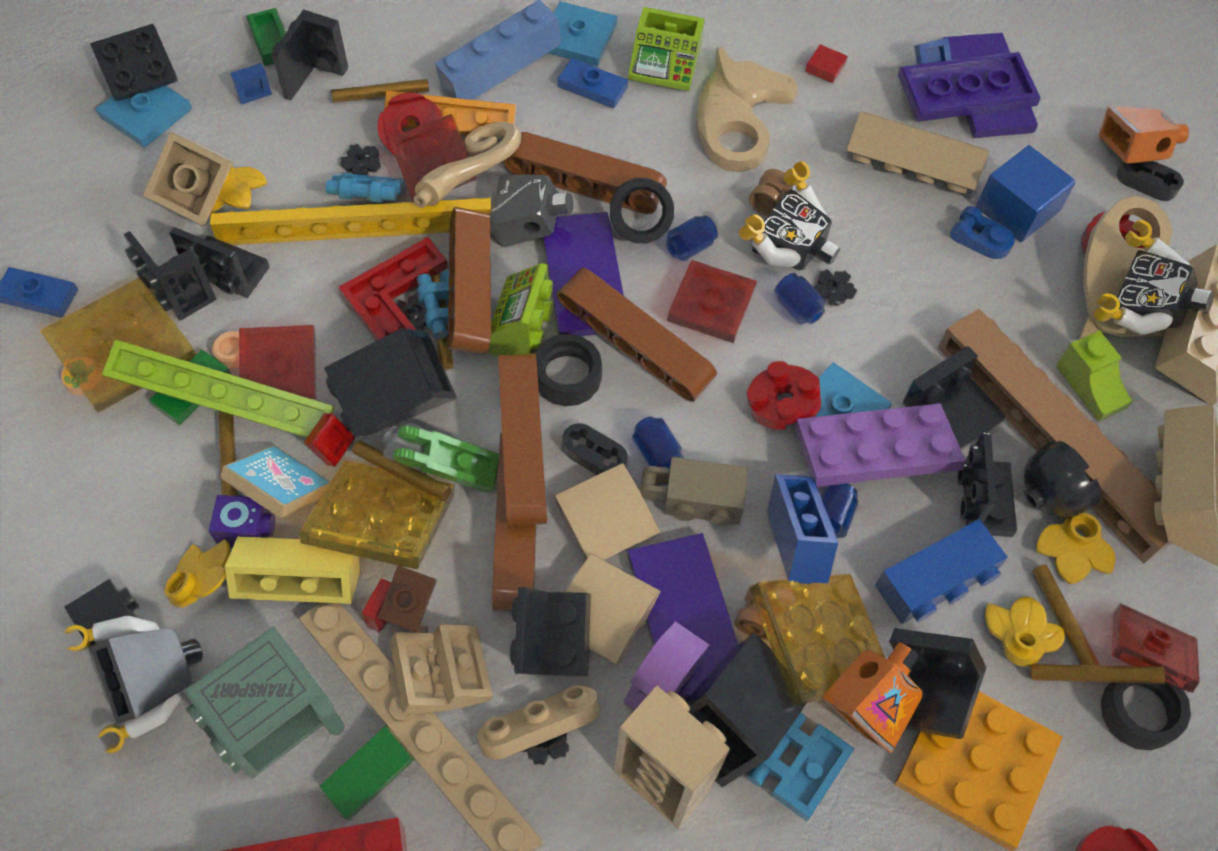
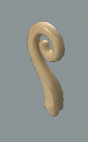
[413,122,521,208]

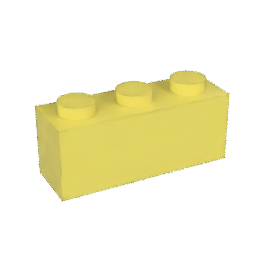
[225,536,360,604]

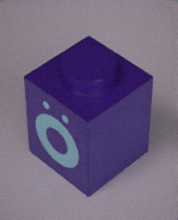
[208,495,276,548]

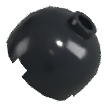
[1023,441,1102,518]

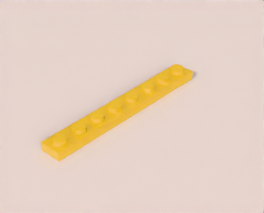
[210,198,491,245]

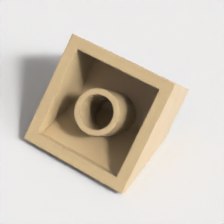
[143,132,233,226]

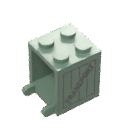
[184,626,345,779]

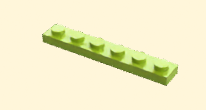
[102,339,335,438]

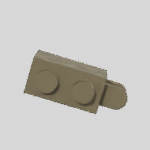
[640,457,748,526]

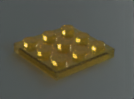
[40,278,196,413]
[300,460,455,570]
[749,574,885,705]

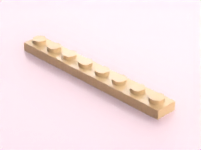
[299,603,543,851]

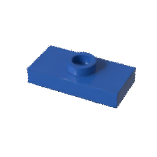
[558,58,628,108]
[0,267,78,318]

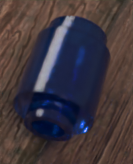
[666,215,718,261]
[774,273,826,325]
[632,416,684,469]
[820,483,859,538]

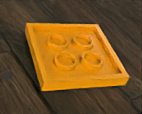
[894,691,1063,851]

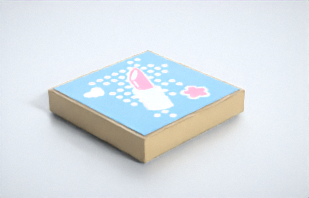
[220,445,333,518]

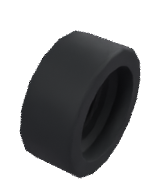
[610,178,674,244]
[536,334,602,407]
[1101,665,1191,751]

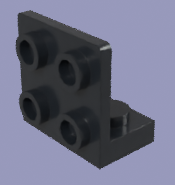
[272,9,349,101]
[90,23,178,101]
[169,227,270,298]
[123,231,217,321]
[902,346,1006,449]
[957,432,1017,537]
[510,587,591,677]
[889,628,987,739]

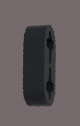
[1117,161,1184,201]
[563,423,627,475]

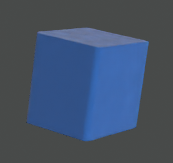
[975,145,1076,242]

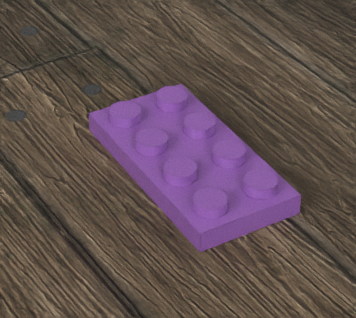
[795,403,966,487]

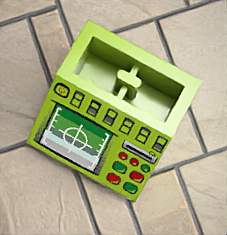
[628,7,705,91]
[488,263,553,356]

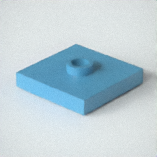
[549,1,618,67]
[95,86,192,148]
[815,362,892,417]

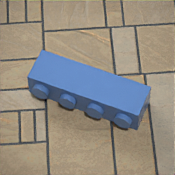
[435,0,561,100]

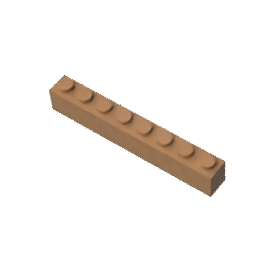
[938,308,1171,563]

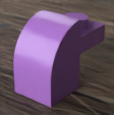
[623,621,710,710]

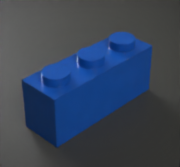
[767,474,838,584]
[875,519,1008,625]

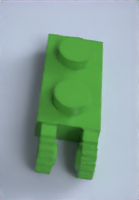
[393,425,499,493]

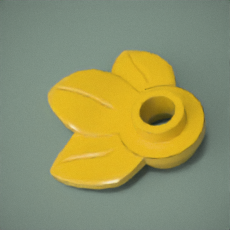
[210,166,267,214]
[1036,513,1116,585]
[164,540,230,608]
[985,596,1065,667]

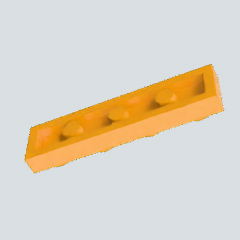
[384,91,517,139]

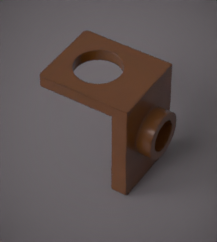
[378,566,437,633]

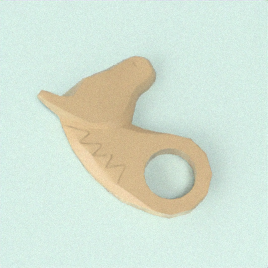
[697,47,798,172]
[1079,196,1172,339]

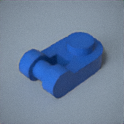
[950,206,1015,259]

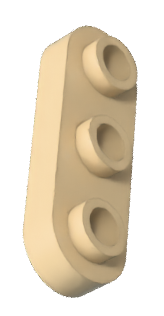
[477,685,601,760]

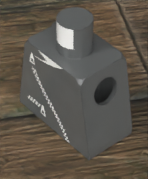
[490,174,574,247]

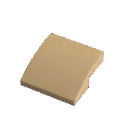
[554,463,660,560]
[566,554,661,664]
[390,624,493,714]

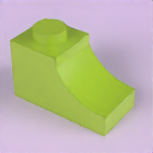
[1056,330,1133,422]

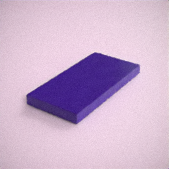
[943,32,1038,138]
[898,52,1041,122]
[543,212,624,336]
[627,533,738,700]

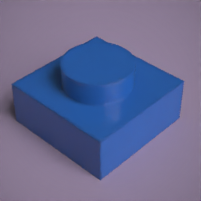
[914,38,952,65]
[230,63,272,105]

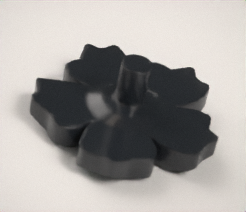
[340,144,381,175]
[814,269,857,306]
[396,292,426,331]
[521,733,569,765]

